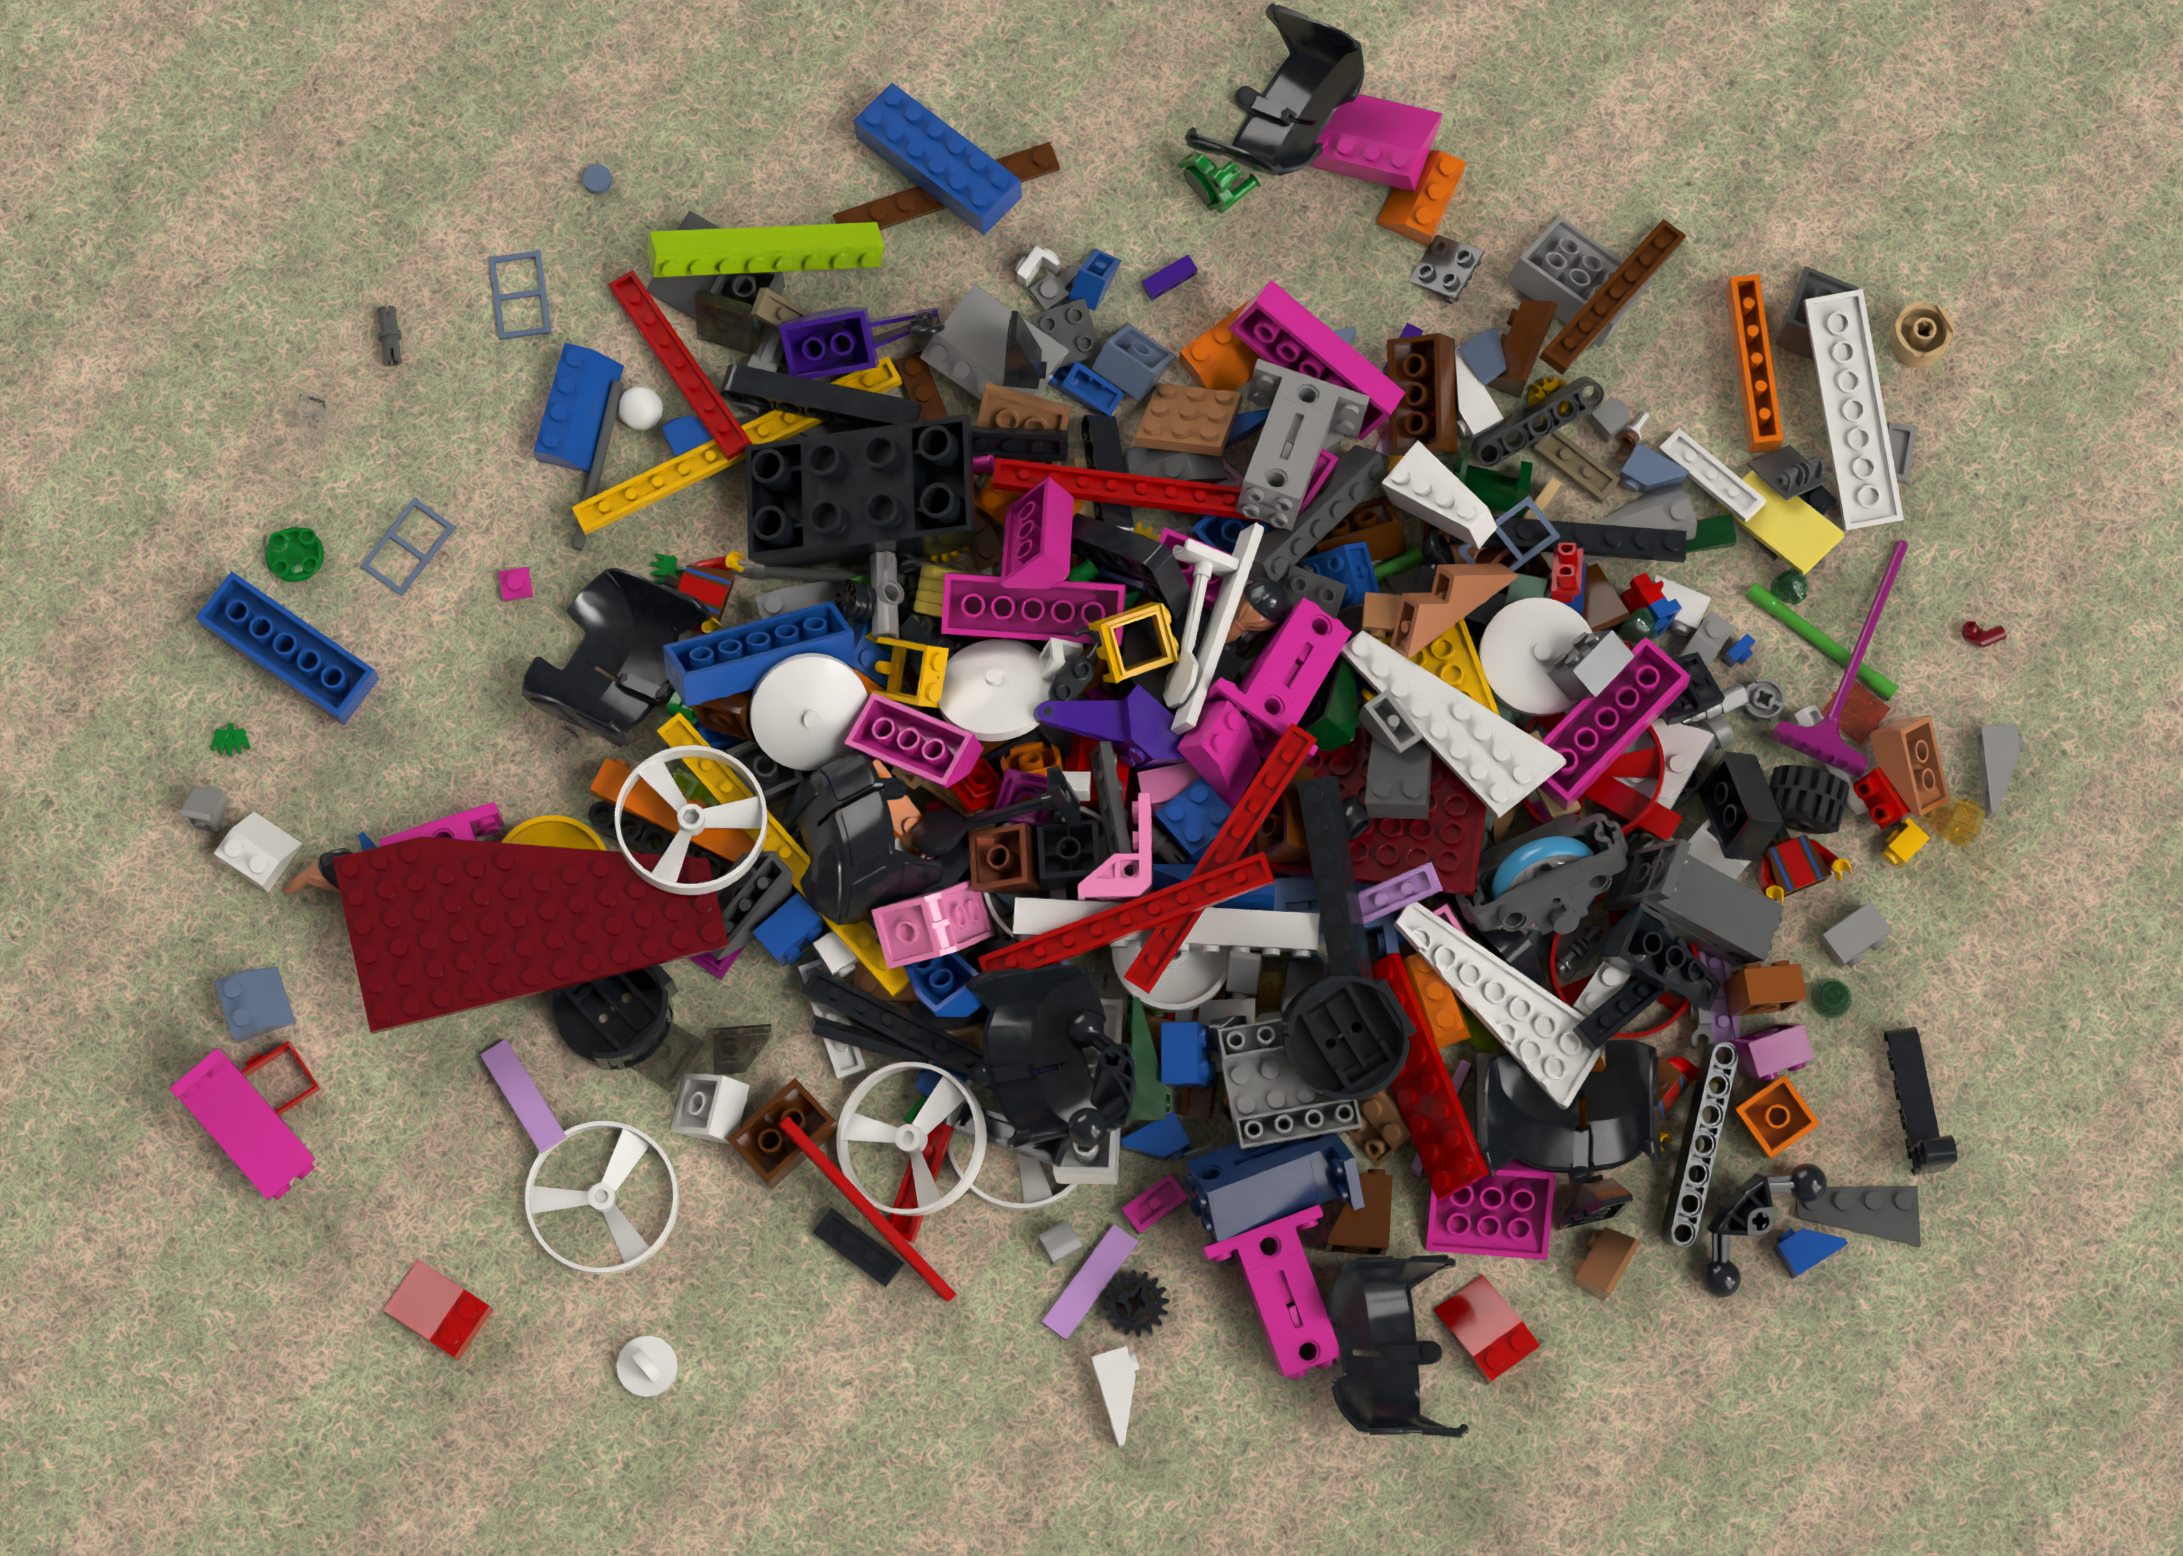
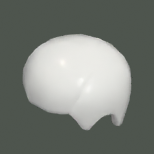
[618,386,663,431]

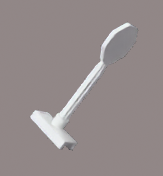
[1163,538,1239,709]

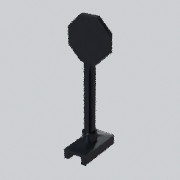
[911,766,1082,858]

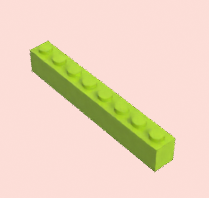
[647,222,885,277]

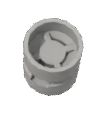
[1689,714,1735,765]

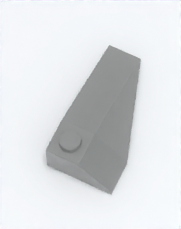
[1583,484,1697,563]

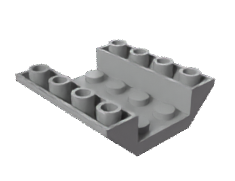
[1217,1018,1362,1149]

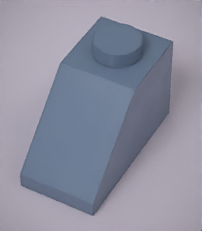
[1619,443,1689,493]

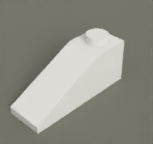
[1455,346,1504,443]
[1091,1346,1139,1448]

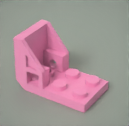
[1078,793,1152,903]
[871,879,995,969]

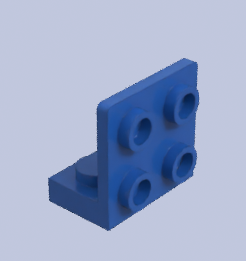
[1301,542,1380,610]

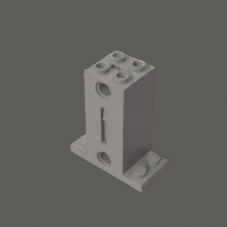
[1236,359,1370,531]

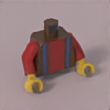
[662,551,746,635]
[1757,825,1852,904]
[1658,1056,1718,1151]

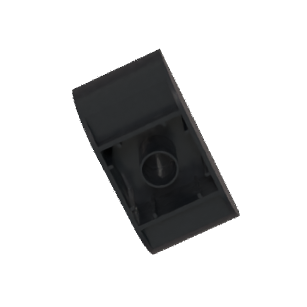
[745,415,976,569]

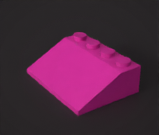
[1308,94,1443,192]
[1426,1159,1556,1260]

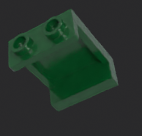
[1453,449,1533,516]

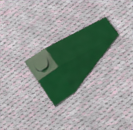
[1297,637,1358,752]
[1125,995,1171,1120]

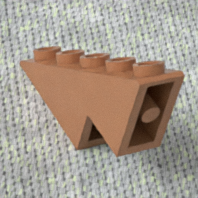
[1390,564,1518,657]

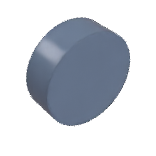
[583,164,612,195]

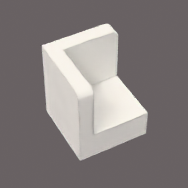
[1039,637,1083,681]

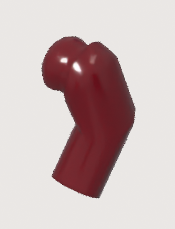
[1962,621,2006,648]

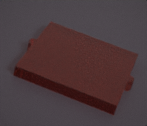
[1820,680,1891,746]

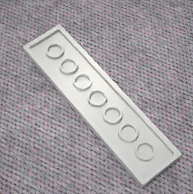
[1803,289,1904,531]

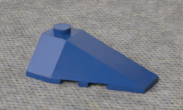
[903,952,984,1017]

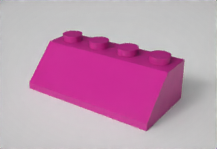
[1001,477,1074,589]
[844,692,984,788]

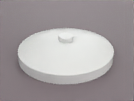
[1478,598,1593,717]
[938,639,1054,741]
[749,653,869,770]
[1112,906,1232,1012]

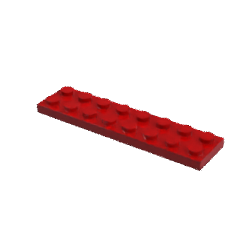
[1371,953,1489,1200]

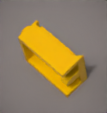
[1088,602,1179,684]
[868,636,949,708]

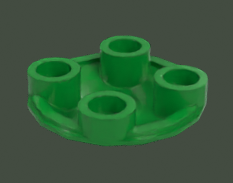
[265,527,324,582]

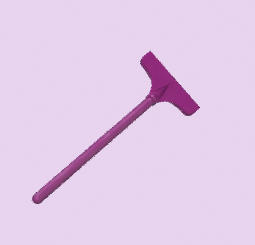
[1771,540,1908,778]

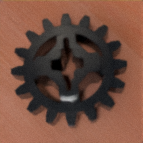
[1103,1270,1169,1338]

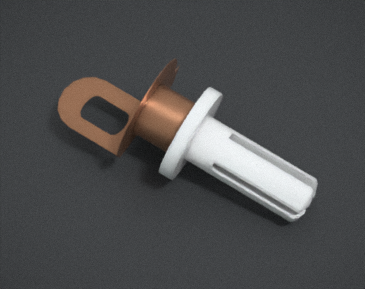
[1615,412,1650,460]

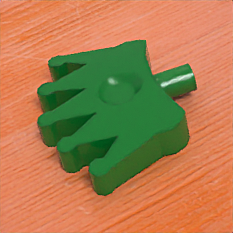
[651,553,685,584]
[210,723,250,757]

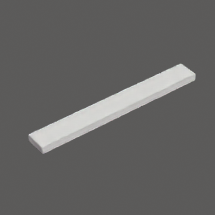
[1170,523,1264,735]

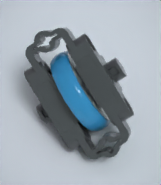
[1455,813,1628,935]

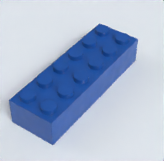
[853,82,1022,236]
[196,571,380,725]
[663,601,856,707]

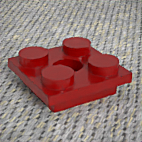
[948,758,1002,813]

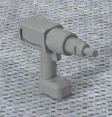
[1681,684,1749,725]

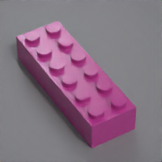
[1228,280,1406,441]
[941,572,1127,646]
[1538,636,1690,811]

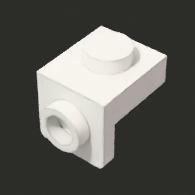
[1015,246,1060,288]

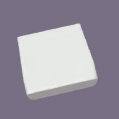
[1062,771,1091,801]

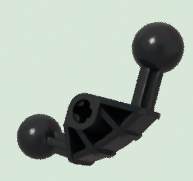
[1065,1009,1137,1147]
[1701,1163,1827,1298]

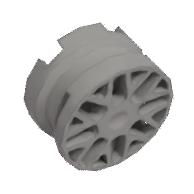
[1741,678,1785,724]

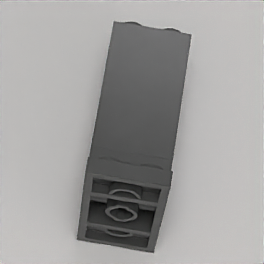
[1602,838,1784,967]

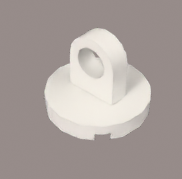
[617,1335,678,1397]

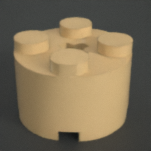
[1889,301,1954,368]

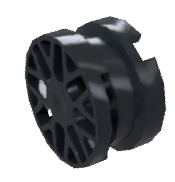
[834,579,877,625]

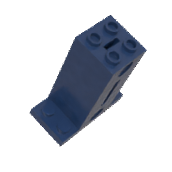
[1184,1132,1365,1242]

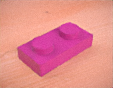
[1121,1173,1188,1234]

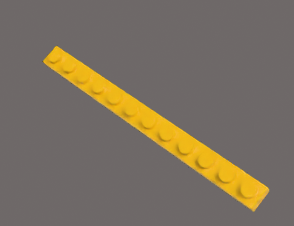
[572,356,902,536]
[657,712,911,998]

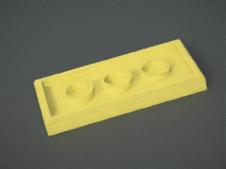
[1717,470,1844,576]

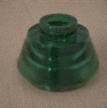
[1770,568,1809,605]
[1619,607,1657,645]
[1811,978,1852,1018]

